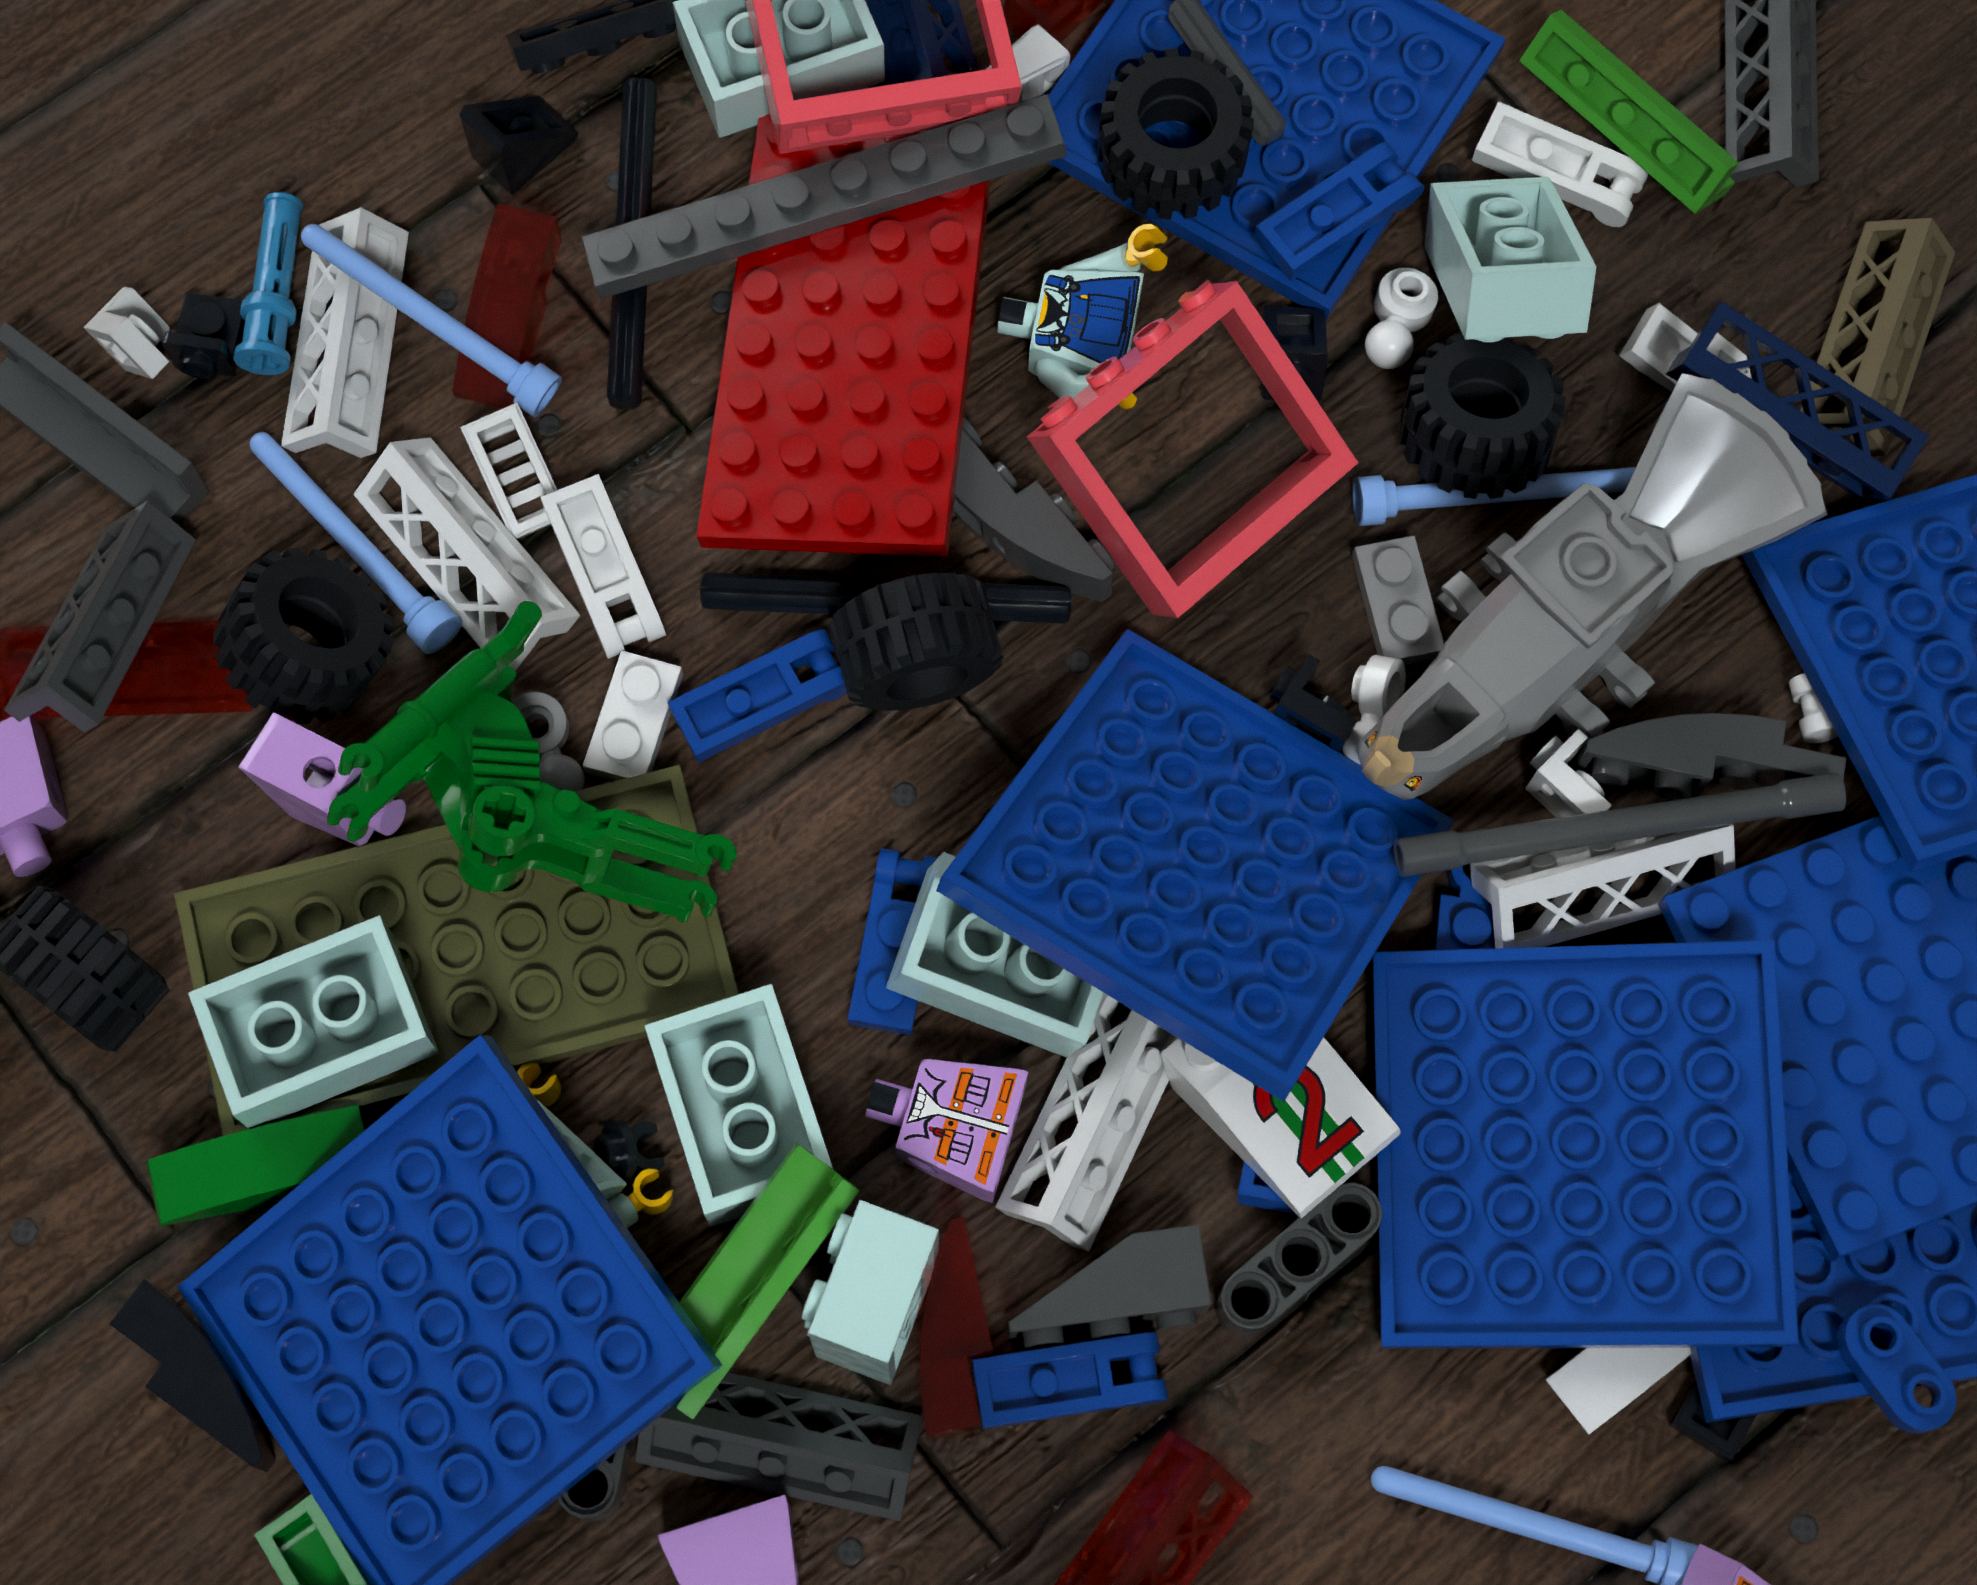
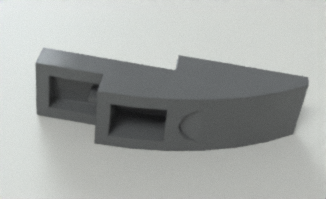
[953,417,1115,602]
[1573,713,1846,800]

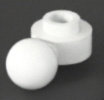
[1365,268,1438,369]
[1342,655,1406,765]

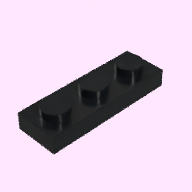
[506,0,678,74]

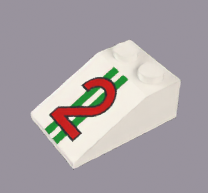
[1160,1037,1401,1219]

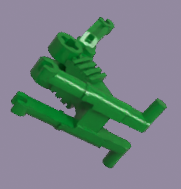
[327,601,737,922]

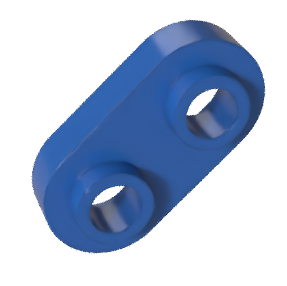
[1837,1304,1957,1434]

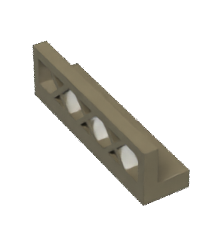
[1800,218,1955,456]

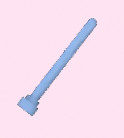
[301,224,562,418]
[249,432,462,654]
[1352,467,1636,526]
[1371,1466,1698,1585]

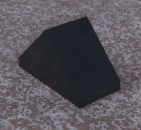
[459,96,579,195]

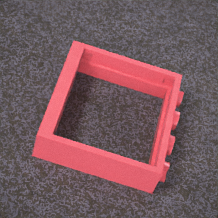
[745,0,1022,154]
[1027,280,1358,618]

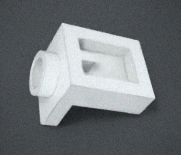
[83,287,170,379]
[1525,729,1612,818]

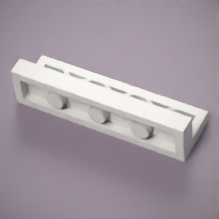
[281,208,409,458]
[353,437,580,671]
[1470,824,1735,948]
[995,993,1178,1252]

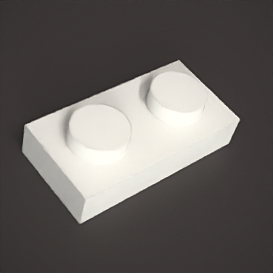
[583,650,683,781]

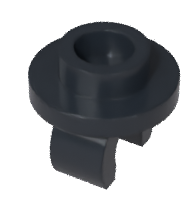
[593,1119,665,1185]

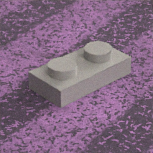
[1351,535,1444,665]

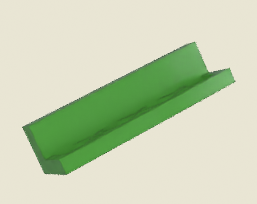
[1519,10,1739,214]
[675,1142,859,1420]

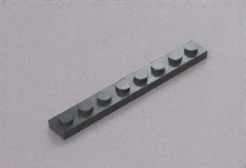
[582,94,1067,299]

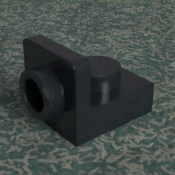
[162,292,245,379]
[1261,306,1328,401]
[1270,654,1357,753]

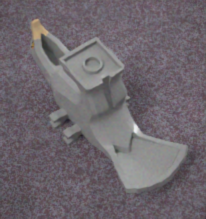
[1356,373,1828,801]

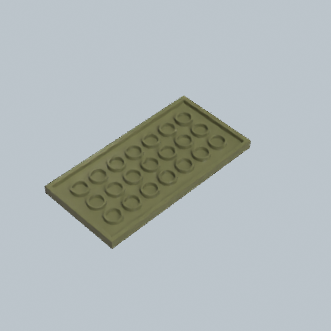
[174,765,739,1136]

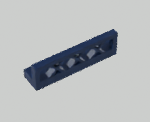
[865,0,978,85]
[1666,301,1929,506]

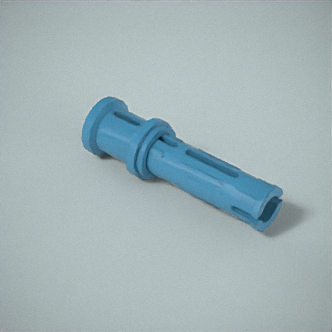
[233,192,303,375]

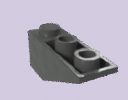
[1007,1225,1211,1349]

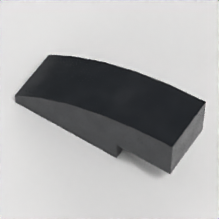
[110,1279,276,1472]

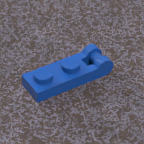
[1254,142,1424,281]
[667,629,847,763]
[848,848,937,1036]
[972,1332,1169,1430]

